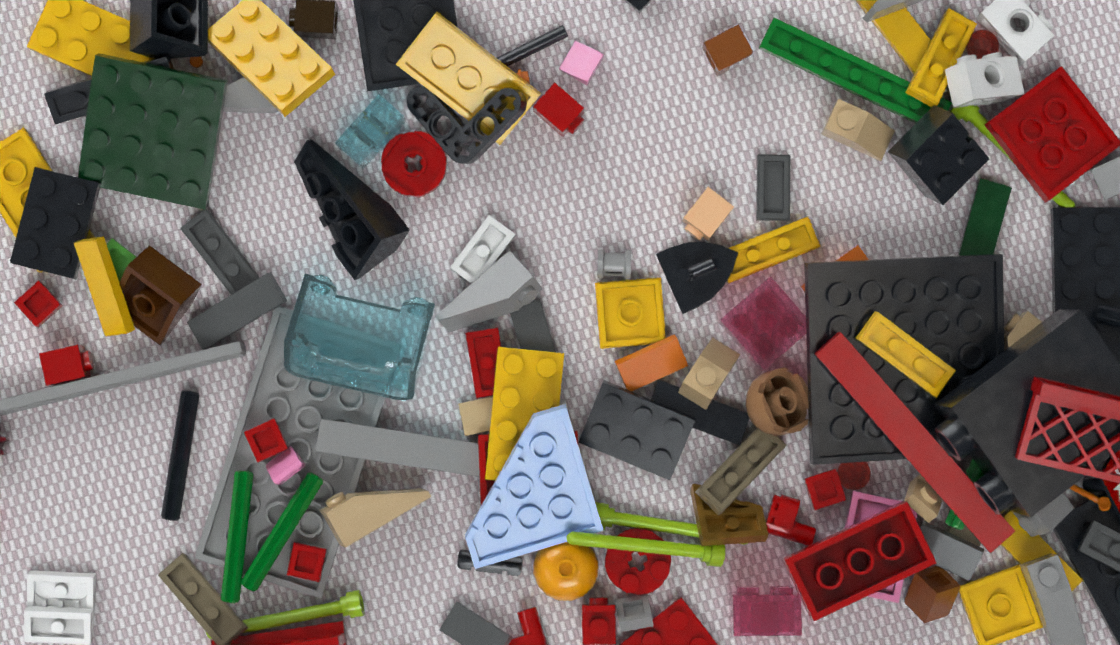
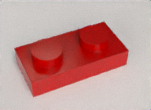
[465,327,502,398]

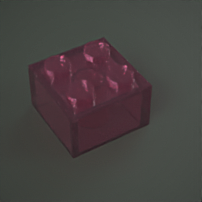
[718,276,806,372]
[729,586,802,636]

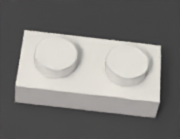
[450,215,516,284]

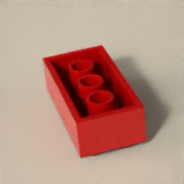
[782,501,937,621]

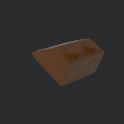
[119,245,202,345]

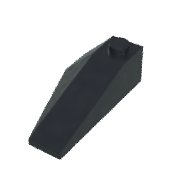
[294,139,410,280]

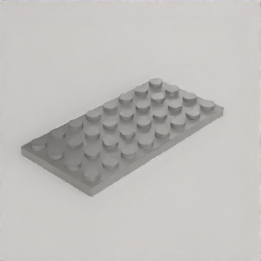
[194,306,403,598]

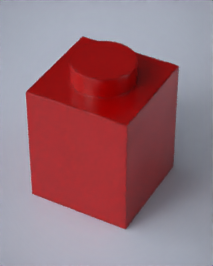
[533,82,585,137]
[39,344,94,387]

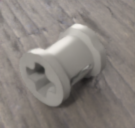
[597,250,631,280]

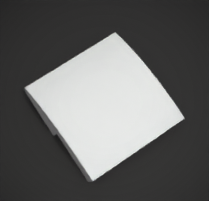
[24,570,96,645]

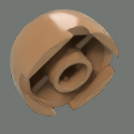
[745,367,809,436]

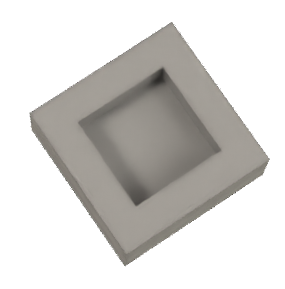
[615,594,653,632]

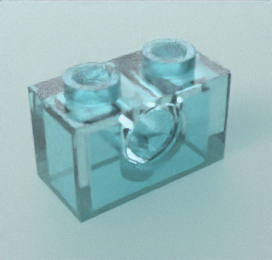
[335,94,406,170]

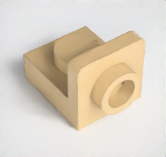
[904,474,942,523]

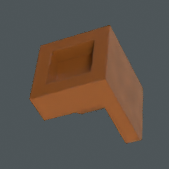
[702,24,753,77]
[904,566,961,623]

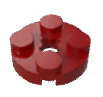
[381,131,447,198]
[605,528,671,595]

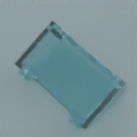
[284,274,435,401]

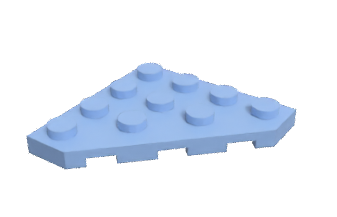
[465,404,604,569]

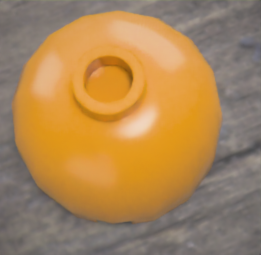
[533,542,599,601]

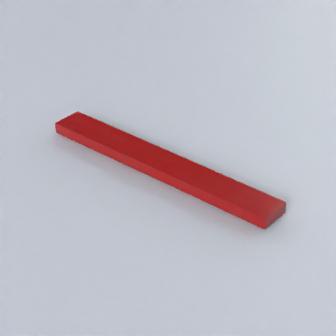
[814,332,1015,553]

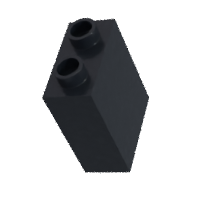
[934,309,1120,517]

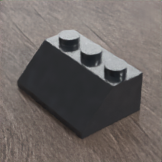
[130,0,208,59]

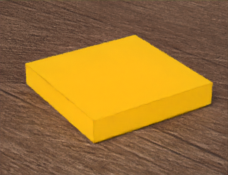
[595,278,666,349]
[958,564,1043,645]

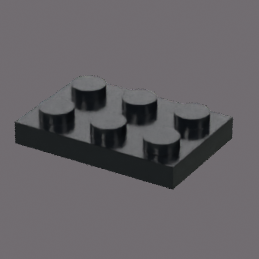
[10,167,101,280]
[578,380,696,480]

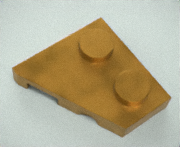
[690,484,768,546]

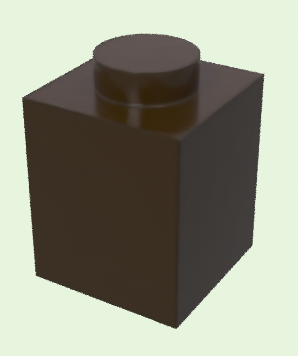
[289,0,339,40]

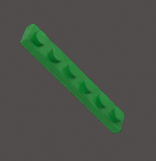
[759,18,952,124]

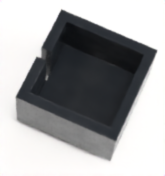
[888,105,989,205]

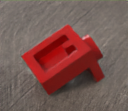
[582,597,616,645]

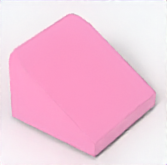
[559,41,604,85]
[266,446,305,485]

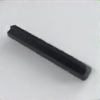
[161,390,199,521]

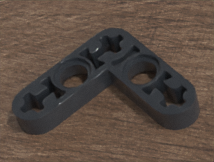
[407,86,527,164]

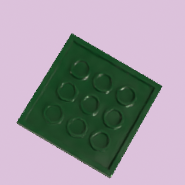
[78,53,228,210]

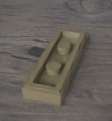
[695,428,787,516]
[158,553,248,645]

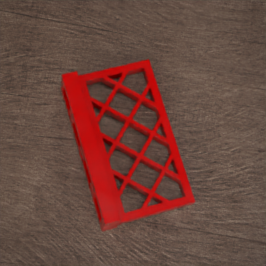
[1015,376,1120,483]
[211,620,347,645]

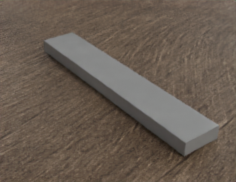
[315,419,479,477]

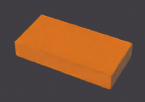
[614,334,689,391]

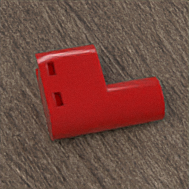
[765,494,816,546]
[509,607,548,645]

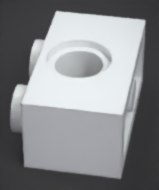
[976,0,1055,67]
[945,52,1025,108]

